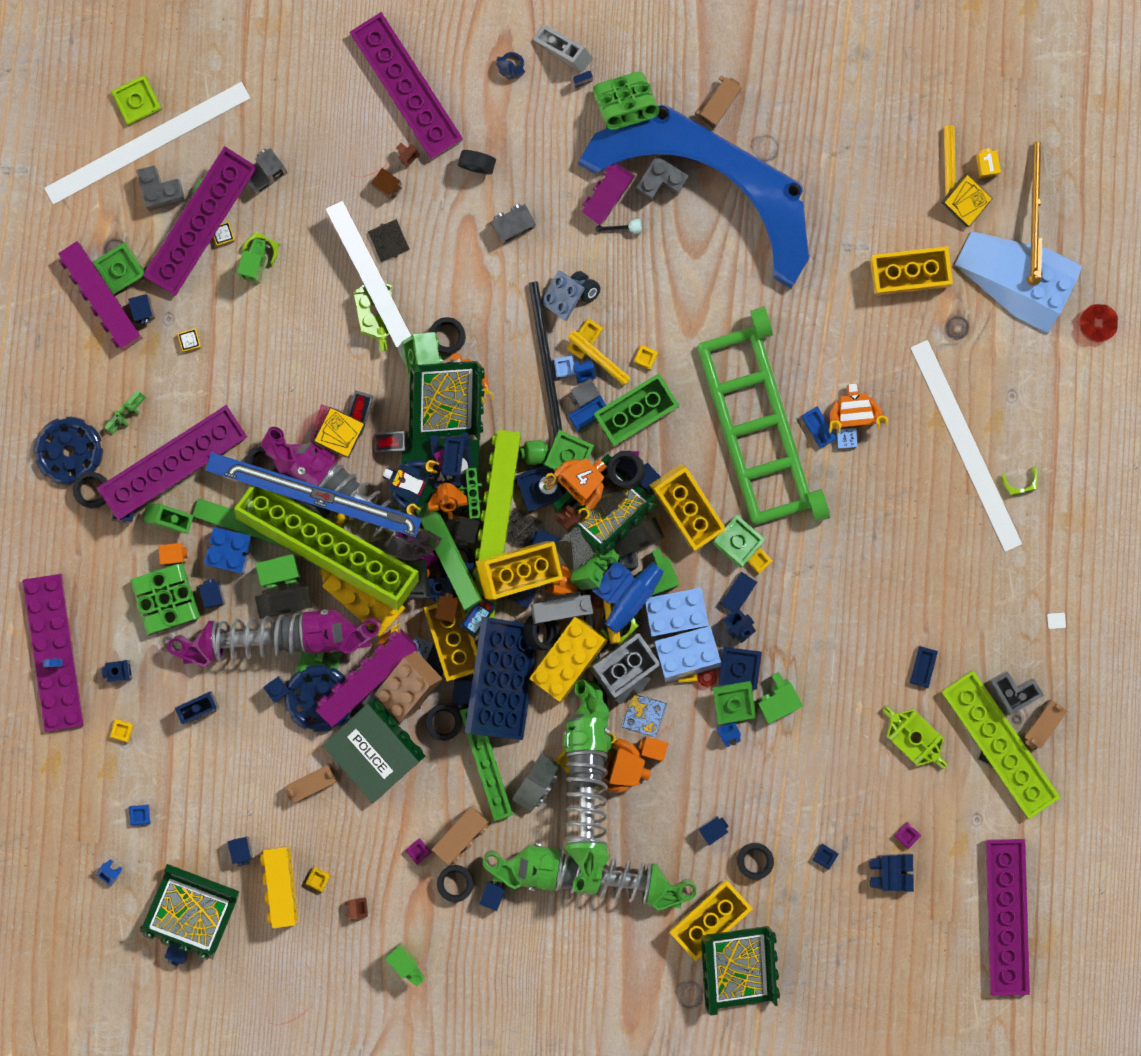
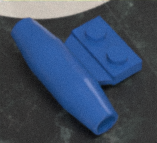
[592,562,664,633]

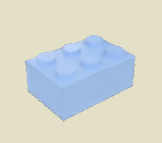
[645,588,709,637]
[655,626,721,682]

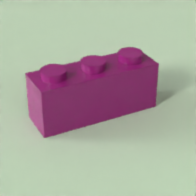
[582,163,635,225]

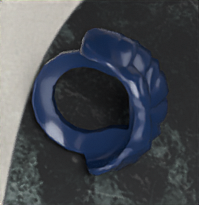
[496,52,525,80]

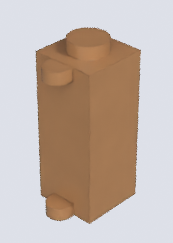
[695,76,742,128]
[1022,700,1067,750]
[285,764,338,803]

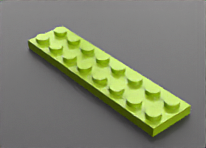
[941,670,1061,819]

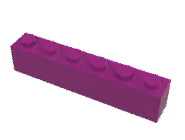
[58,241,143,350]
[316,629,417,727]

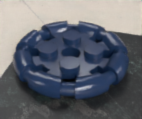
[34,416,103,485]
[284,665,351,733]

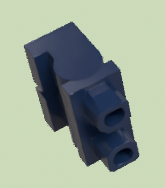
[869,853,914,892]

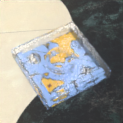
[620,692,668,739]

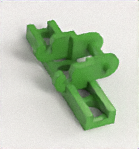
[105,390,146,434]
[457,468,484,519]

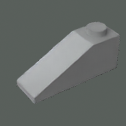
[533,25,593,73]
[530,595,593,624]

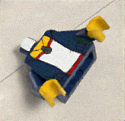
[382,459,439,517]

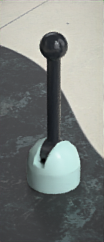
[596,218,642,234]

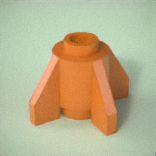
[428,483,468,519]
[545,565,579,596]

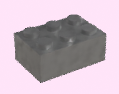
[588,633,661,699]

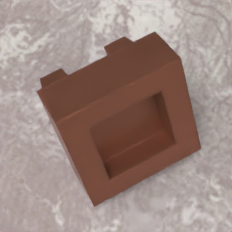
[396,143,420,168]
[554,504,582,532]
[345,897,368,919]

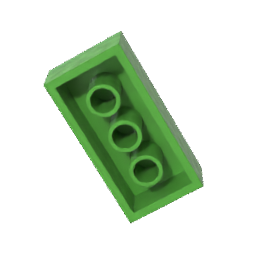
[593,373,679,448]

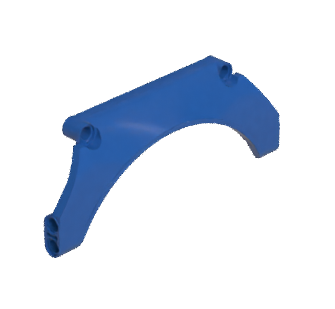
[578,105,809,289]

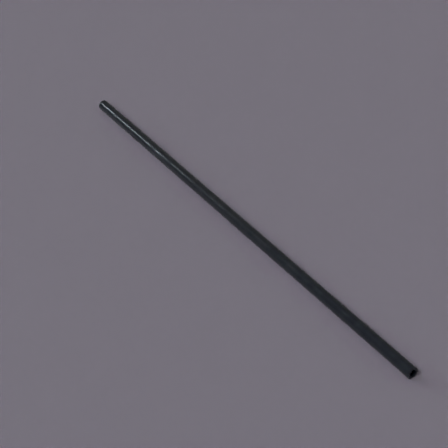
[529,281,609,710]

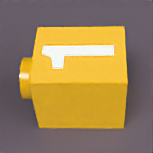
[976,148,1001,179]

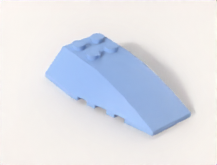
[954,231,1082,334]

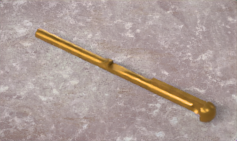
[1026,142,1042,286]

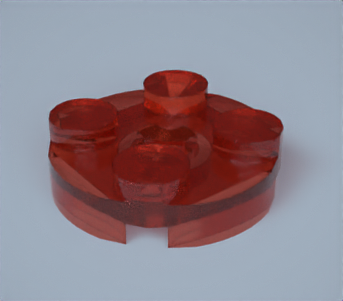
[1078,304,1118,343]

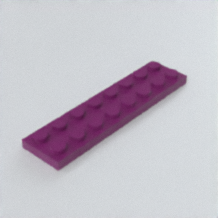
[349,12,463,160]
[143,146,257,296]
[96,405,248,520]
[23,574,84,732]
[986,839,1030,996]

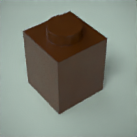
[371,168,402,199]
[435,593,459,623]

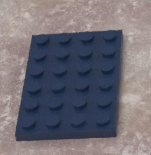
[465,616,540,740]

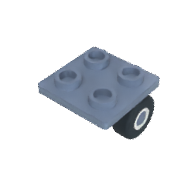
[541,270,600,321]

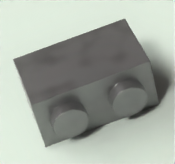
[491,204,536,244]

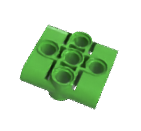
[593,72,659,130]
[130,563,200,635]

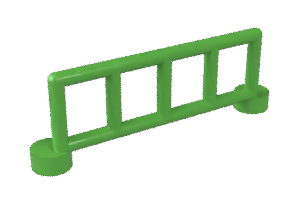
[697,306,831,525]

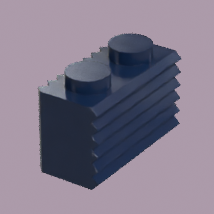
[175,692,219,725]

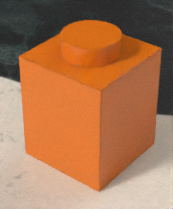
[158,543,188,565]
[638,736,669,761]

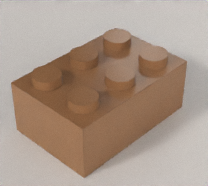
[374,651,442,722]
[431,805,489,866]

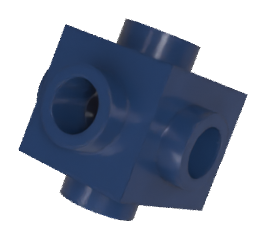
[429,574,454,602]
[723,608,756,643]

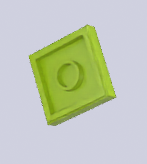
[111,75,162,126]

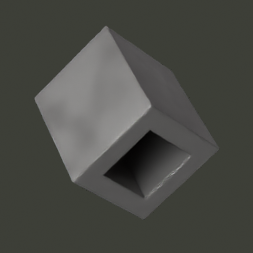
[569,378,600,408]

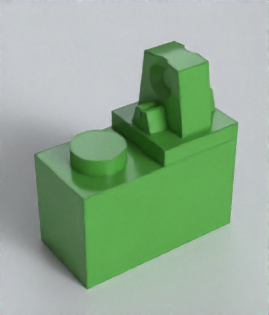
[237,238,267,284]
[142,504,194,534]
[570,546,619,590]
[635,548,680,596]
[757,672,803,724]
[385,942,425,987]

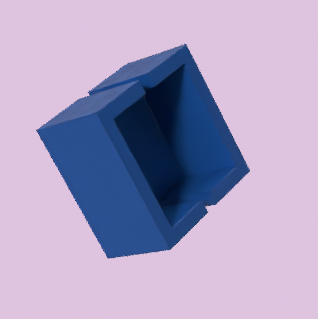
[204,527,253,574]

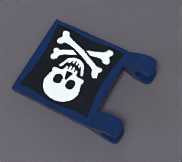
[430,433,473,488]

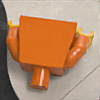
[594,733,651,793]

